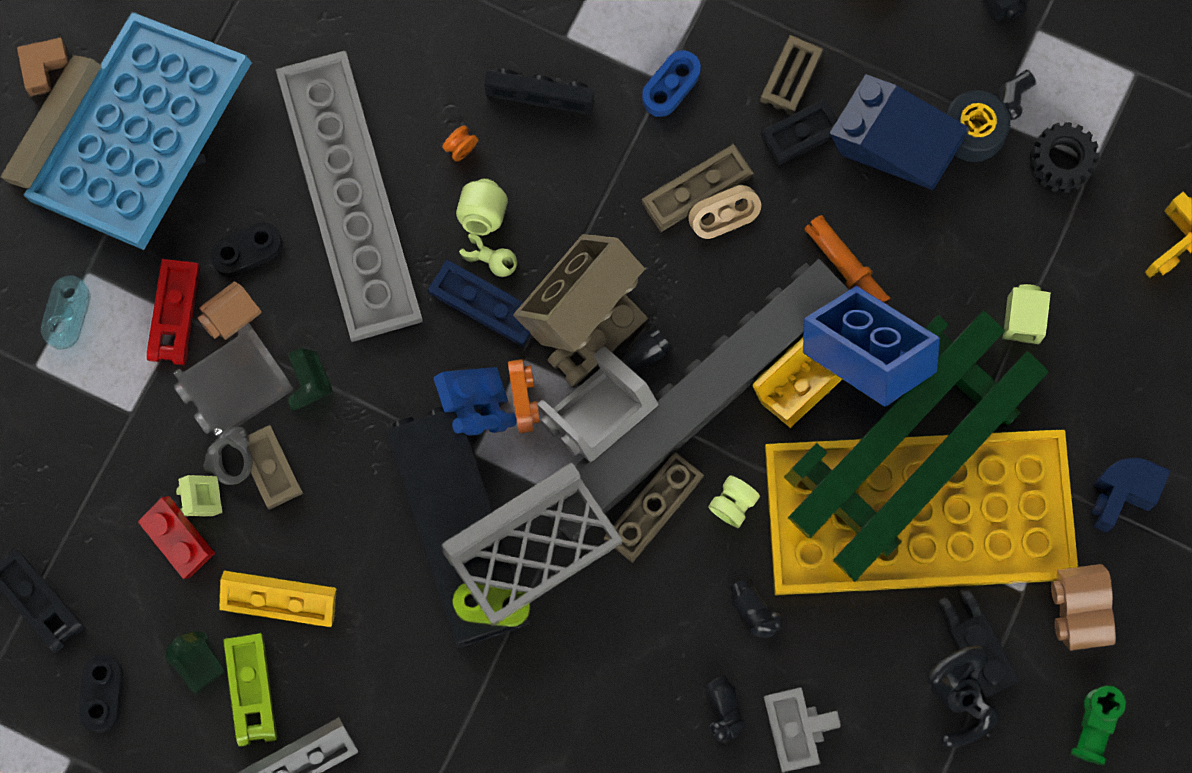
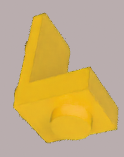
[1145,191,1192,278]

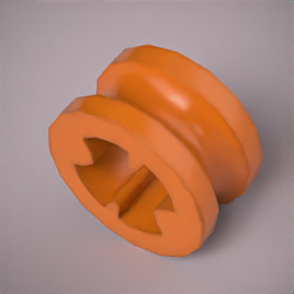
[443,125,479,162]

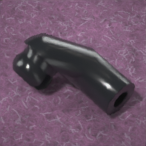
[998,70,1036,121]

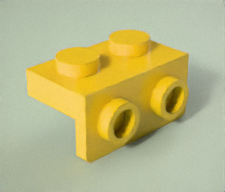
[752,337,842,428]

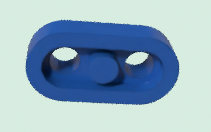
[642,50,701,116]

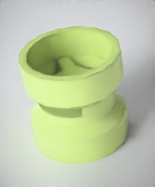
[708,475,760,528]

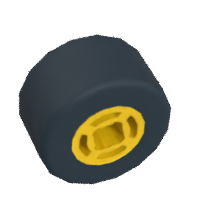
[946,91,1011,162]

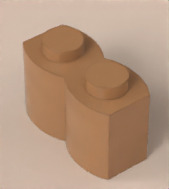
[197,281,262,340]
[1051,564,1115,651]

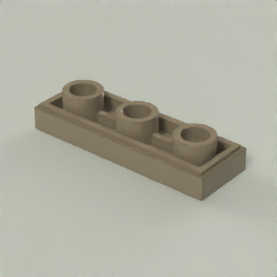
[604,452,704,563]

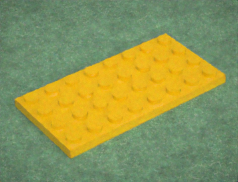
[765,430,1078,595]

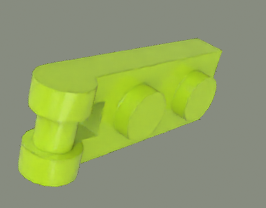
[223,633,278,747]

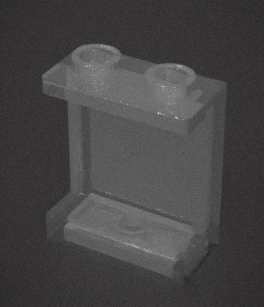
[173,323,293,437]

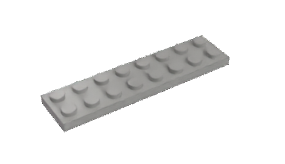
[276,50,423,342]

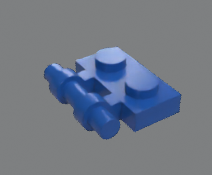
[433,367,517,436]

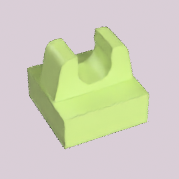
[176,475,223,516]

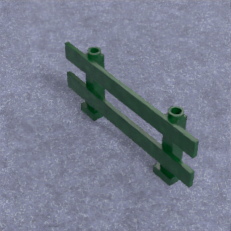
[784,310,1049,582]

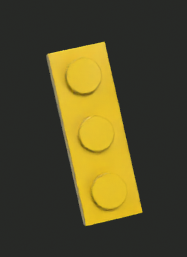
[219,571,337,627]

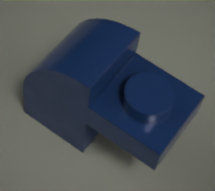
[1092,458,1171,533]

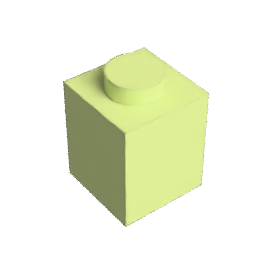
[1002,284,1051,344]

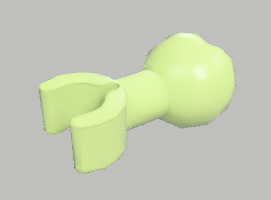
[459,233,517,277]

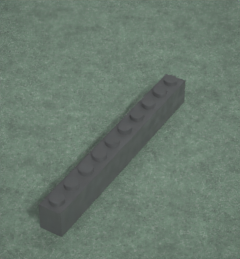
[549,259,849,542]

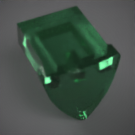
[288,348,333,410]
[165,631,226,694]

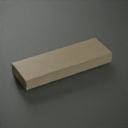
[642,144,753,232]

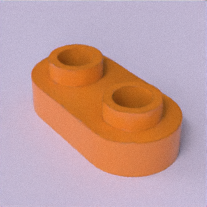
[508,359,540,434]

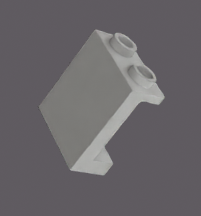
[537,346,659,463]

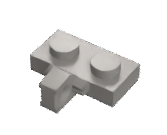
[764,688,841,773]

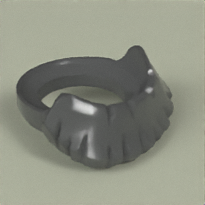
[203,426,253,485]

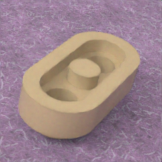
[688,185,761,239]

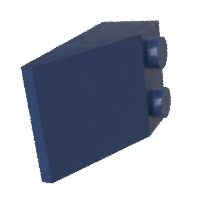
[829,74,969,190]

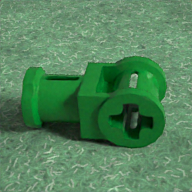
[1071,686,1126,765]

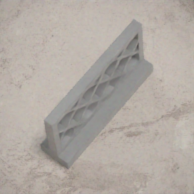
[442,462,623,626]

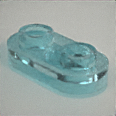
[41,276,91,350]

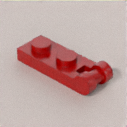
[147,259,201,365]

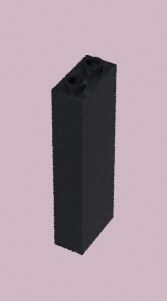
[386,406,530,649]

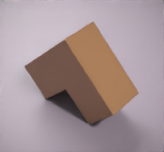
[17,37,69,97]

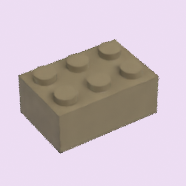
[513,234,645,352]

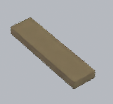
[1,55,101,189]

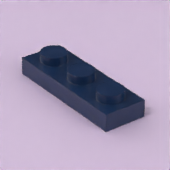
[428,260,531,348]

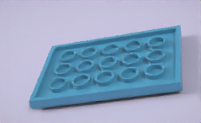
[24,12,252,250]

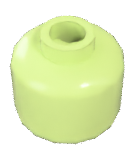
[456,179,508,236]

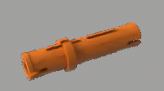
[804,215,891,304]

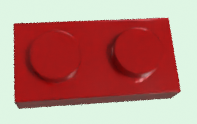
[138,496,215,579]

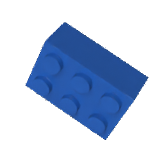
[803,286,940,407]

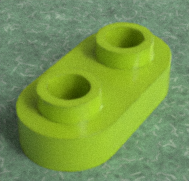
[453,583,530,627]

